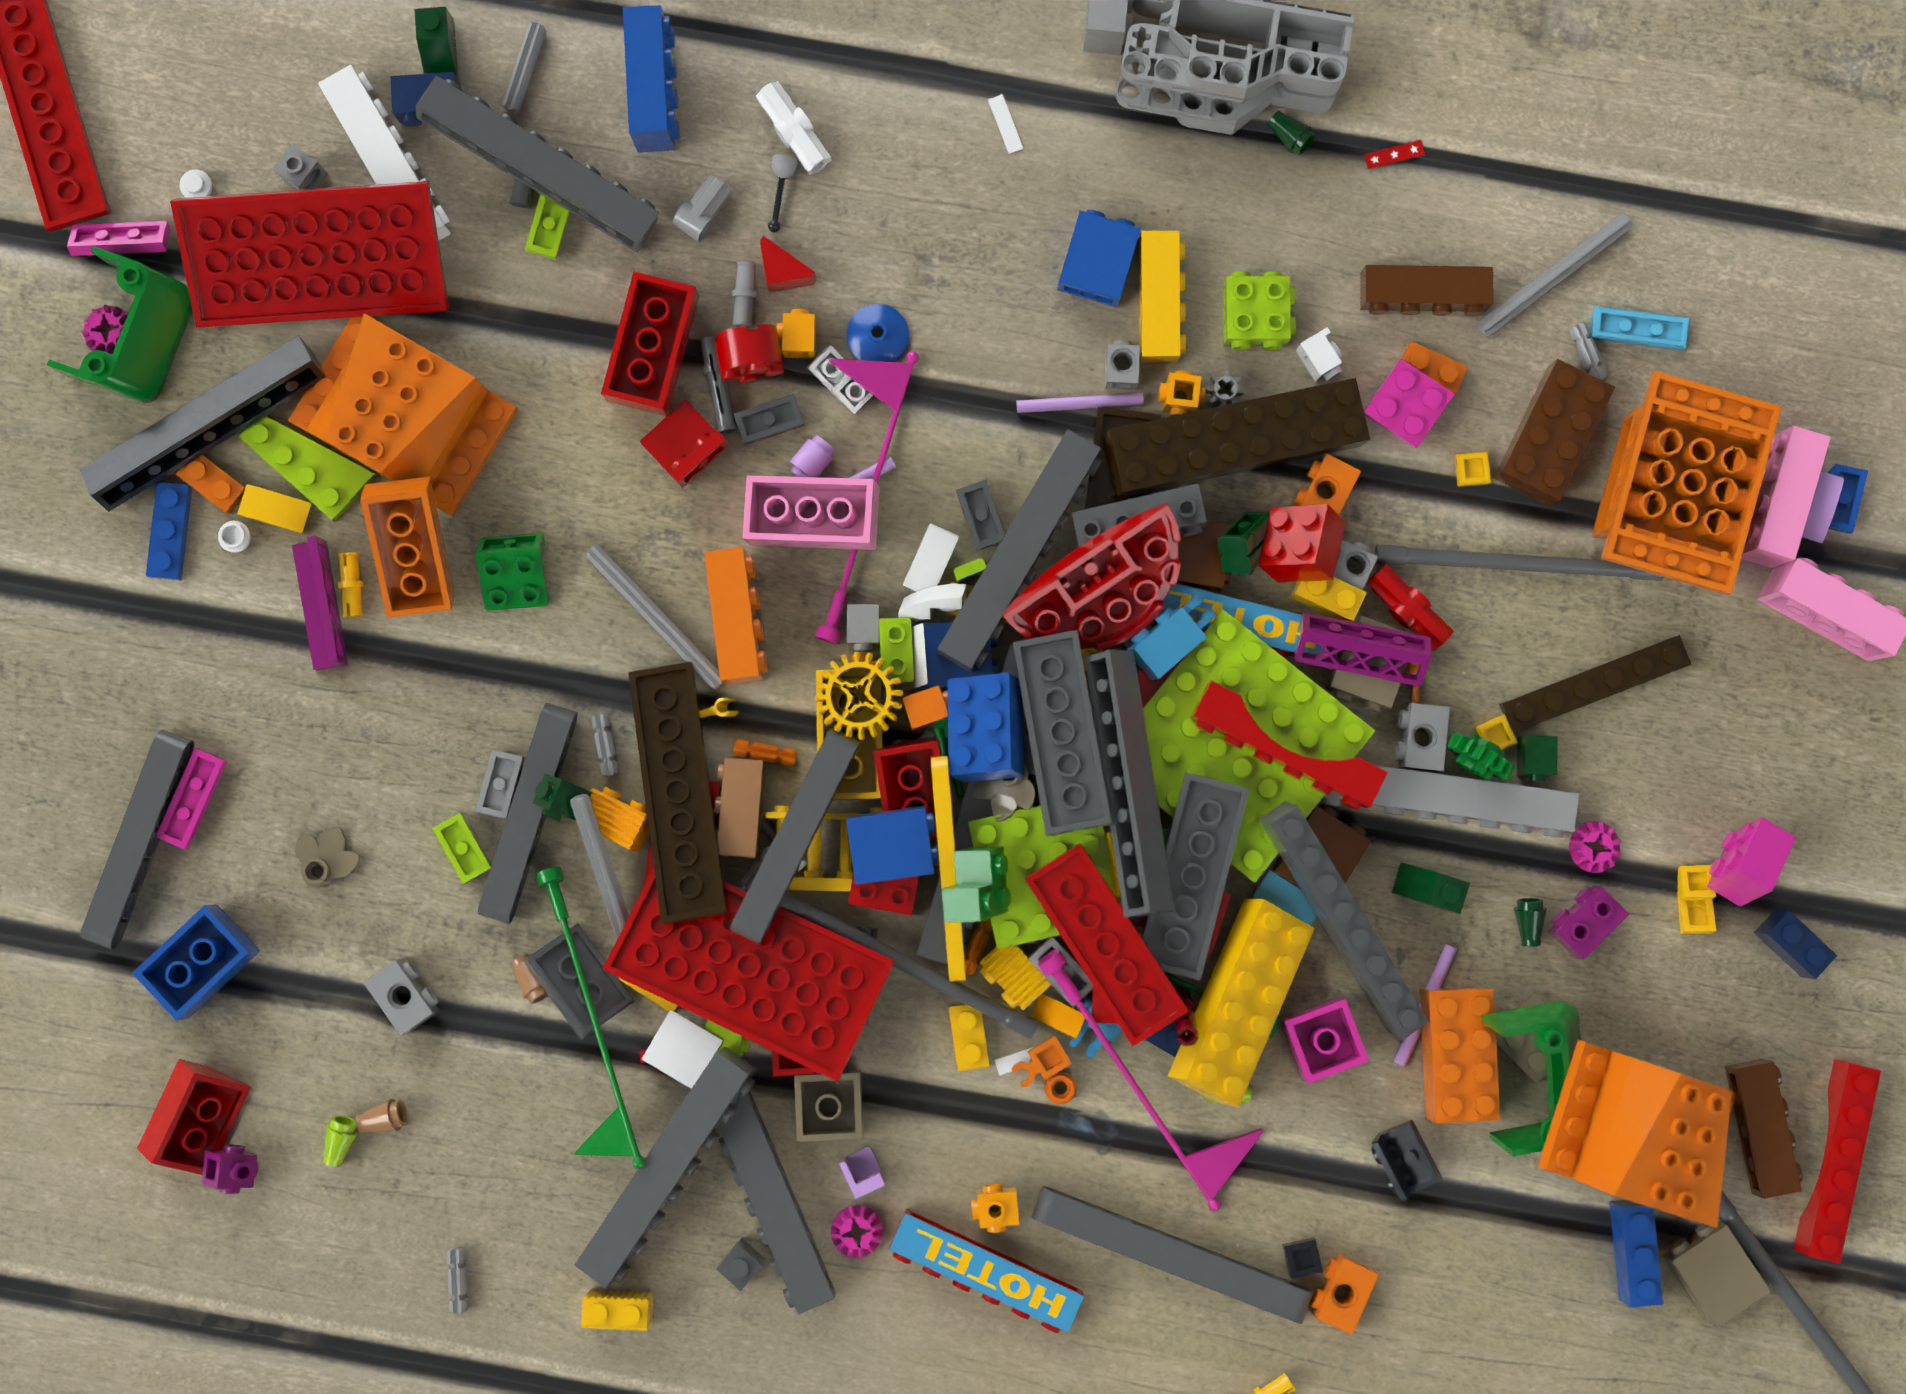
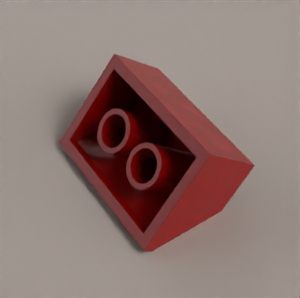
[873,736,940,840]
[137,1059,251,1175]

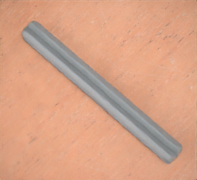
[570,794,629,940]

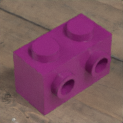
[1548,886,1629,960]

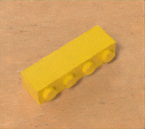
[1139,231,1186,363]

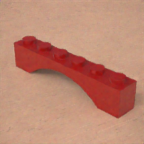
[1190,681,1388,811]
[1793,1059,1881,1264]

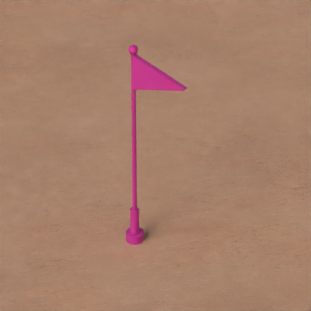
[815,351,919,645]
[1037,949,1264,1211]

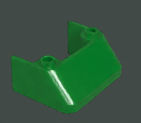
[47,246,192,403]
[1482,1001,1581,1157]

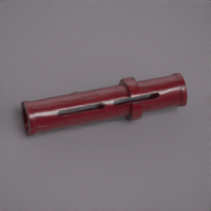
[1175,986,1198,1046]

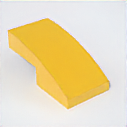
[237,484,312,534]
[1677,865,1717,935]

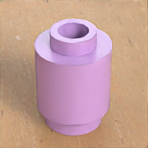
[789,435,835,477]

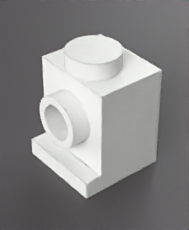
[1296,327,1343,382]

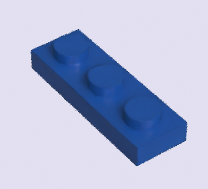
[146,482,192,581]

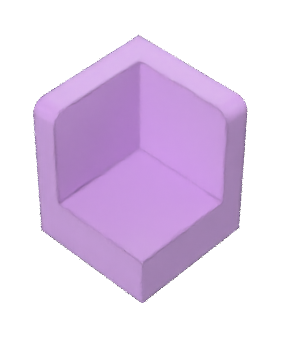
[839,1146,886,1199]

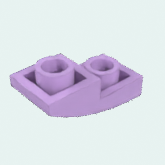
[1802,471,1844,543]

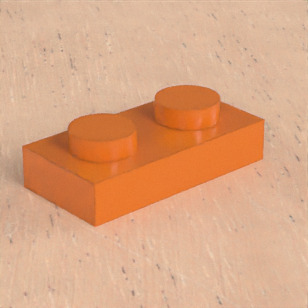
[1401,341,1468,397]
[176,455,245,514]

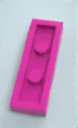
[67,221,171,256]
[155,748,228,850]

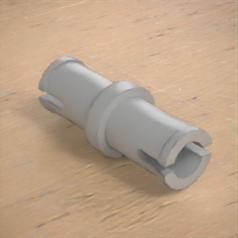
[732,261,757,328]

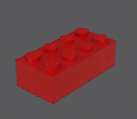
[601,271,700,416]

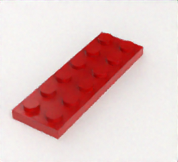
[1025,842,1189,1046]

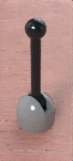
[768,154,798,233]

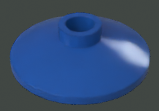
[846,304,909,362]

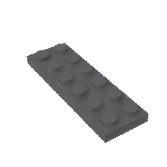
[1013,630,1113,836]
[1142,772,1250,981]

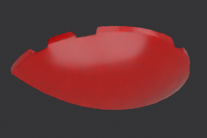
[1002,503,1181,651]

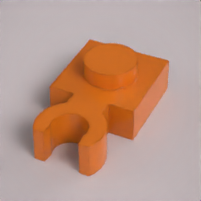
[1011,1035,1072,1087]

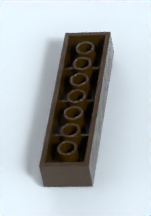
[1103,378,1371,498]

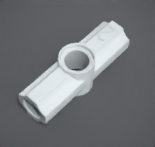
[756,81,831,175]

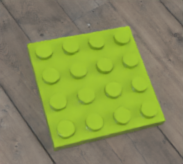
[968,805,1122,949]

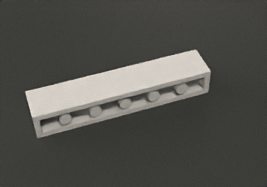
[318,65,451,240]

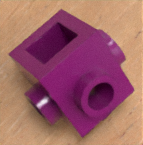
[201,1145,258,1194]

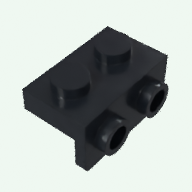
[1372,1119,1443,1201]

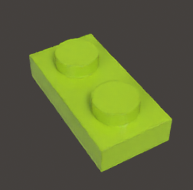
[525,194,570,260]
[432,812,492,884]

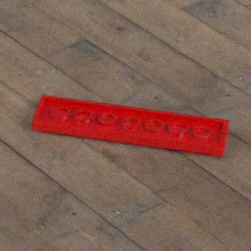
[0,0,111,233]

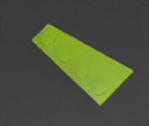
[239,416,378,522]

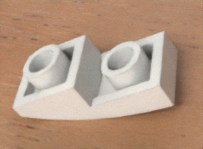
[807,345,873,414]
[903,523,959,592]
[898,584,967,622]

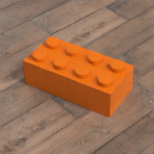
[360,476,455,618]
[704,547,769,686]
[1419,987,1500,1123]

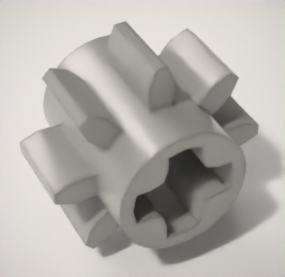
[1205,370,1245,406]

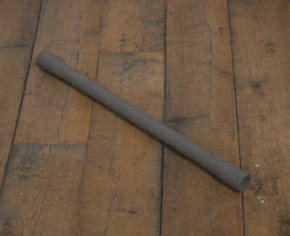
[1374,544,1664,581]
[779,891,1039,1040]
[1719,1191,1874,1394]

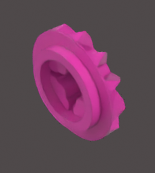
[81,304,128,354]
[1569,821,1621,873]
[831,1205,883,1258]

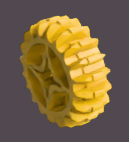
[815,652,903,740]

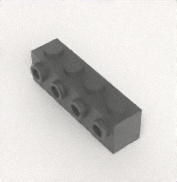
[1072,484,1208,547]

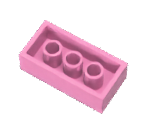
[1741,425,1831,568]
[742,475,880,550]
[1757,557,1906,661]

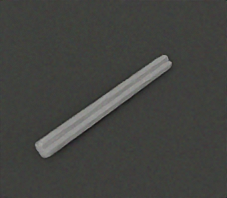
[1477,213,1633,337]
[585,544,723,690]

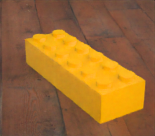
[1167,898,1315,1108]

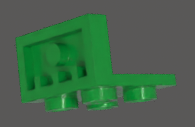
[475,532,549,611]

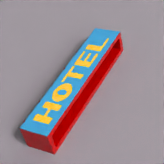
[1150,584,1324,667]
[889,1209,1084,1333]

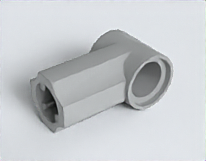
[672,175,732,242]

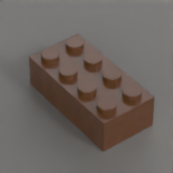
[1493,359,1615,506]

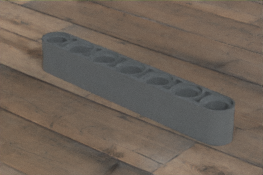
[478,703,578,924]
[730,727,861,944]
[80,730,194,950]

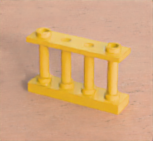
[766,806,883,891]

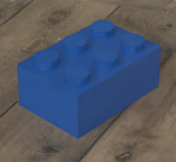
[948,673,1024,783]
[132,904,260,1021]

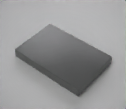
[524,923,635,1040]

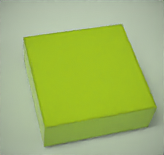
[953,558,986,584]

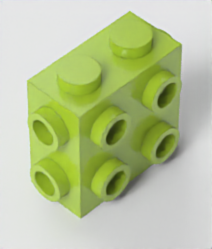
[1223,271,1296,351]

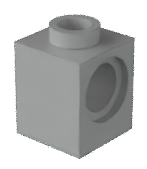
[273,144,327,190]
[1105,340,1140,390]
[847,604,880,652]

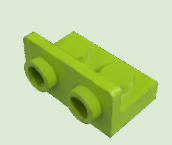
[879,617,914,686]

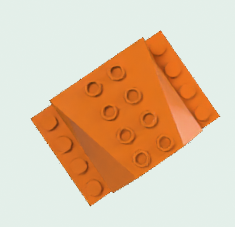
[288,313,518,517]
[1591,371,1782,595]
[1538,1040,1735,1228]

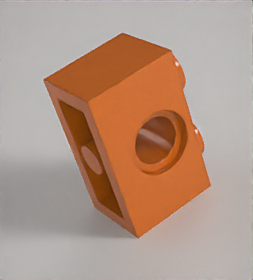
[1293,454,1361,515]
[902,685,948,733]
[1310,1252,1379,1335]

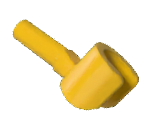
[700,698,738,718]

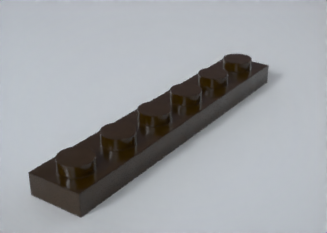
[1499,635,1692,733]

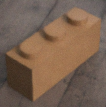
[715,758,766,858]

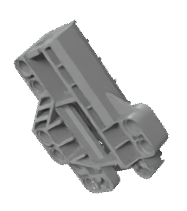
[1116,0,1355,135]

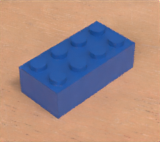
[623,5,680,153]

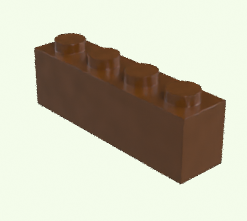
[1360,265,1493,316]
[1725,1059,1803,1199]

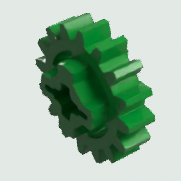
[1446,732,1515,782]

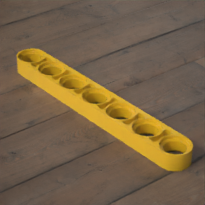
[931,756,966,982]

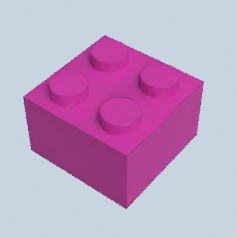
[1364,359,1455,448]
[1707,817,1796,907]
[1280,997,1369,1084]

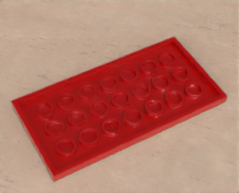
[170,181,449,328]
[602,867,895,1082]

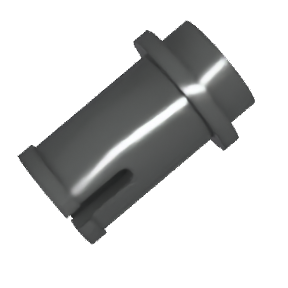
[509,178,532,208]

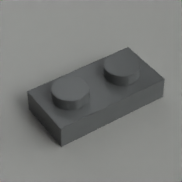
[734,394,805,445]
[956,480,1005,551]

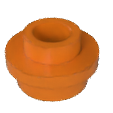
[1044,1071,1077,1104]

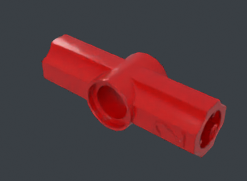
[1366,564,1454,651]

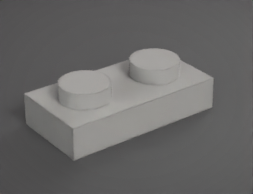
[475,749,525,819]

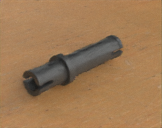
[699,336,738,434]

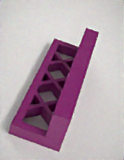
[292,536,348,671]
[1294,612,1432,687]

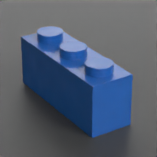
[1609,1200,1664,1307]

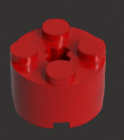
[714,324,784,384]

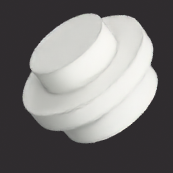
[180,169,213,198]
[218,521,251,553]

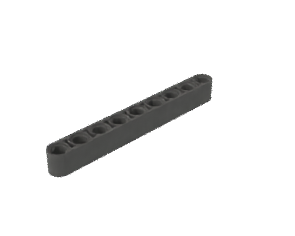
[1032,1186,1314,1324]

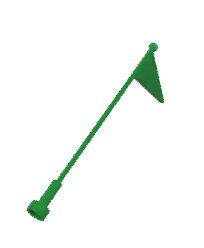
[536,866,646,1169]

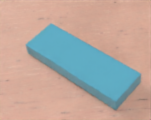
[1589,306,1690,351]

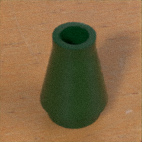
[1267,110,1315,155]
[1514,898,1547,947]

